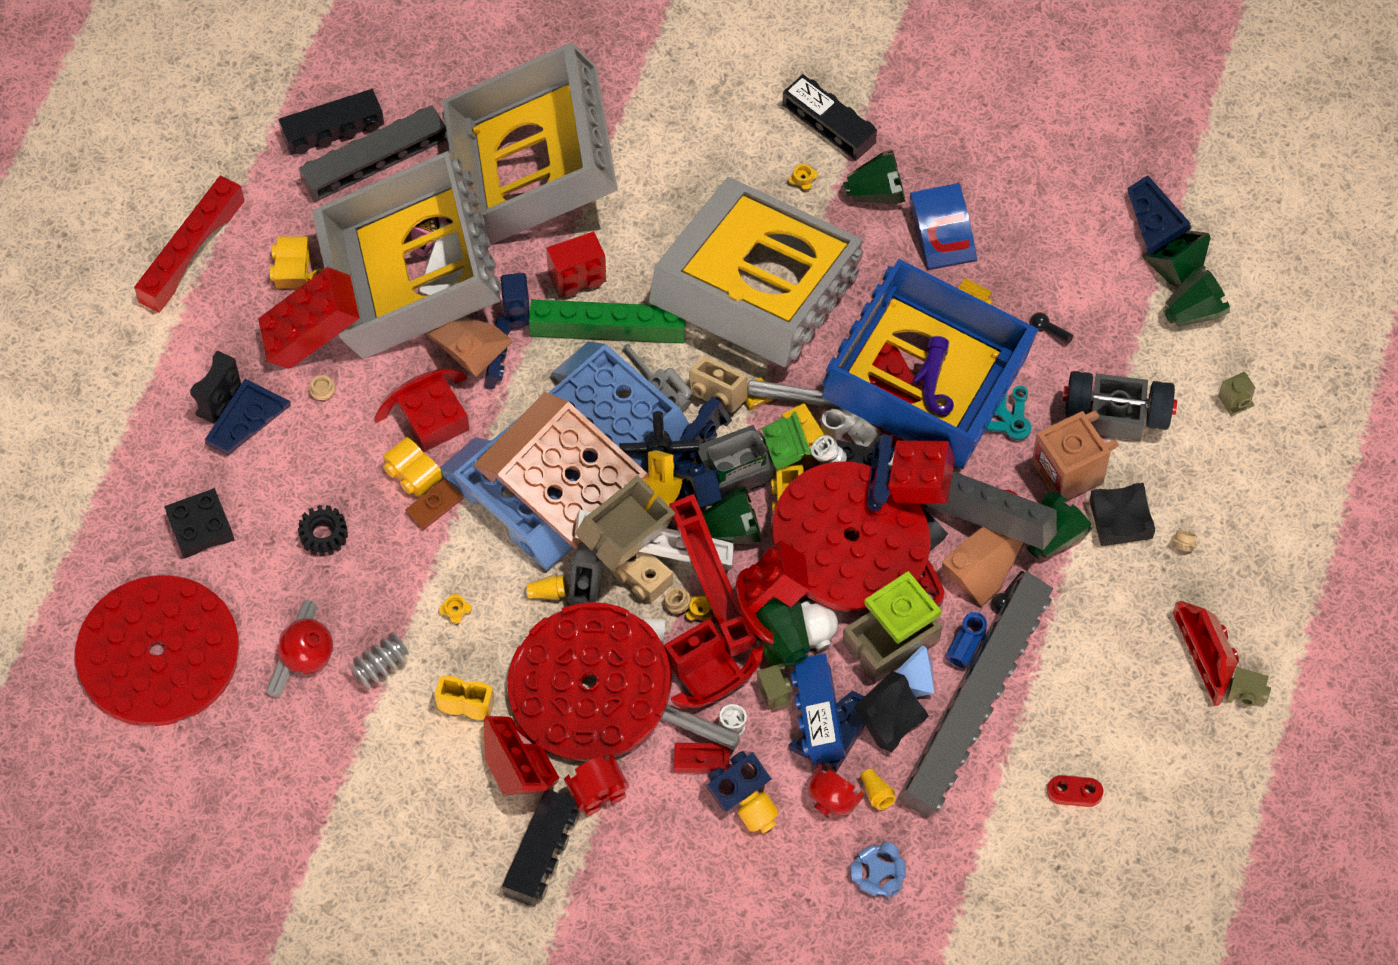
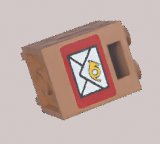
[1031,411,1119,501]

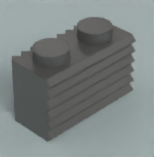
[568,543,603,605]

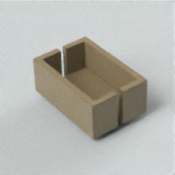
[575,475,675,572]
[842,612,942,683]

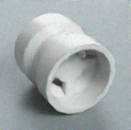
[811,435,847,465]
[718,704,747,739]

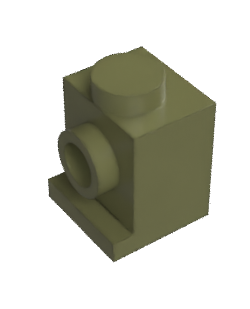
[1218,371,1256,416]
[757,663,792,710]
[1227,667,1271,706]

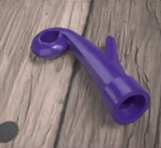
[913,336,954,415]

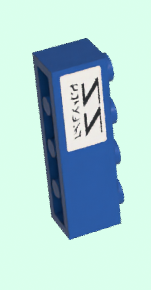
[791,653,846,765]

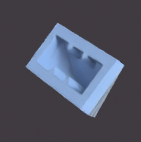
[896,645,934,697]

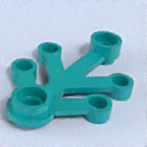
[964,385,1032,440]

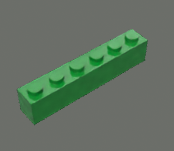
[529,299,686,344]

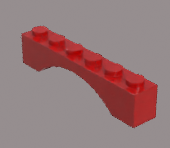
[134,175,244,313]
[669,494,757,657]

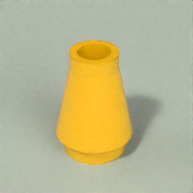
[527,574,567,600]
[860,769,896,810]

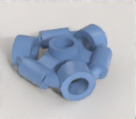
[850,842,906,898]

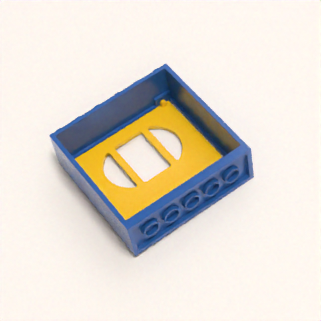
[821,259,1039,470]

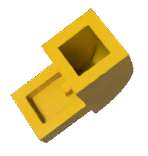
[642,450,682,511]

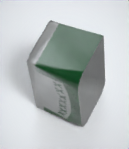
[706,430,766,485]

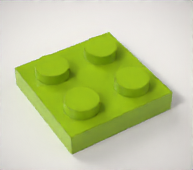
[864,571,942,644]

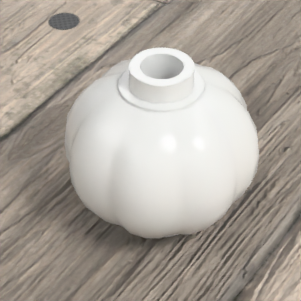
[801,600,838,652]

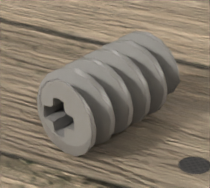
[348,632,409,690]

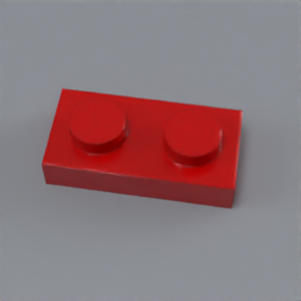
[674,743,730,773]

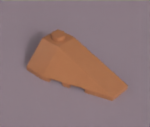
[424,316,513,377]
[942,527,1024,607]

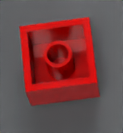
[546,231,607,298]
[889,440,955,504]

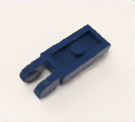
[484,316,511,389]
[866,434,894,512]

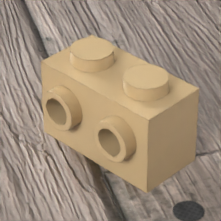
[689,356,747,413]
[613,551,673,604]

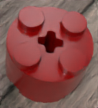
[564,754,629,816]

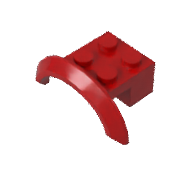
[375,369,469,453]
[736,540,809,644]
[664,618,764,708]

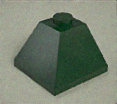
[1142,230,1211,286]

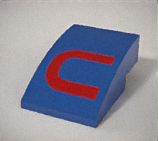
[909,183,977,270]

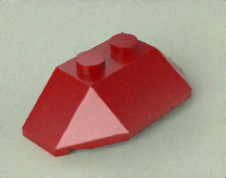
[1173,601,1239,706]
[484,716,559,795]

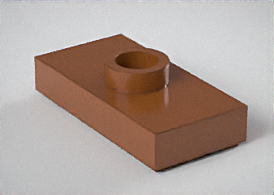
[405,478,463,531]

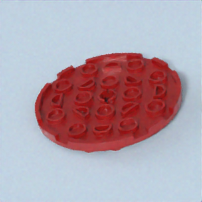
[771,461,931,612]
[75,575,240,726]
[508,602,672,762]

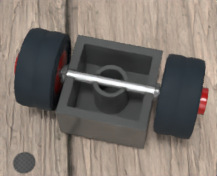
[1062,371,1177,440]

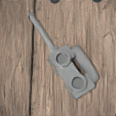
[624,344,692,412]

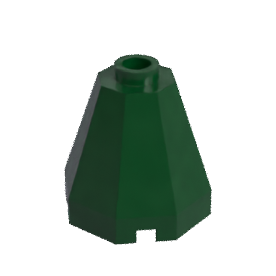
[843,149,905,204]
[1163,265,1230,327]
[702,486,762,544]
[1027,491,1092,559]
[753,598,810,664]

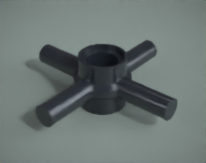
[619,411,699,455]

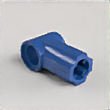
[946,612,987,669]

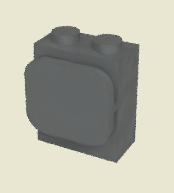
[695,425,776,499]

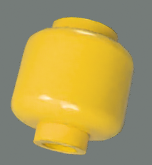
[737,790,779,833]

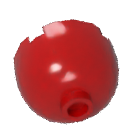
[277,618,333,675]
[808,764,865,816]

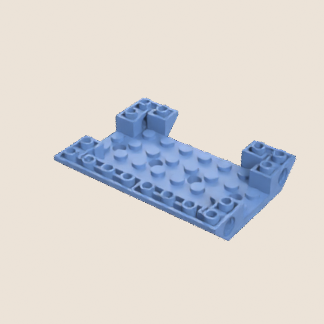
[439,341,689,572]

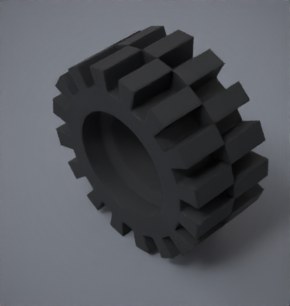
[298,505,348,557]

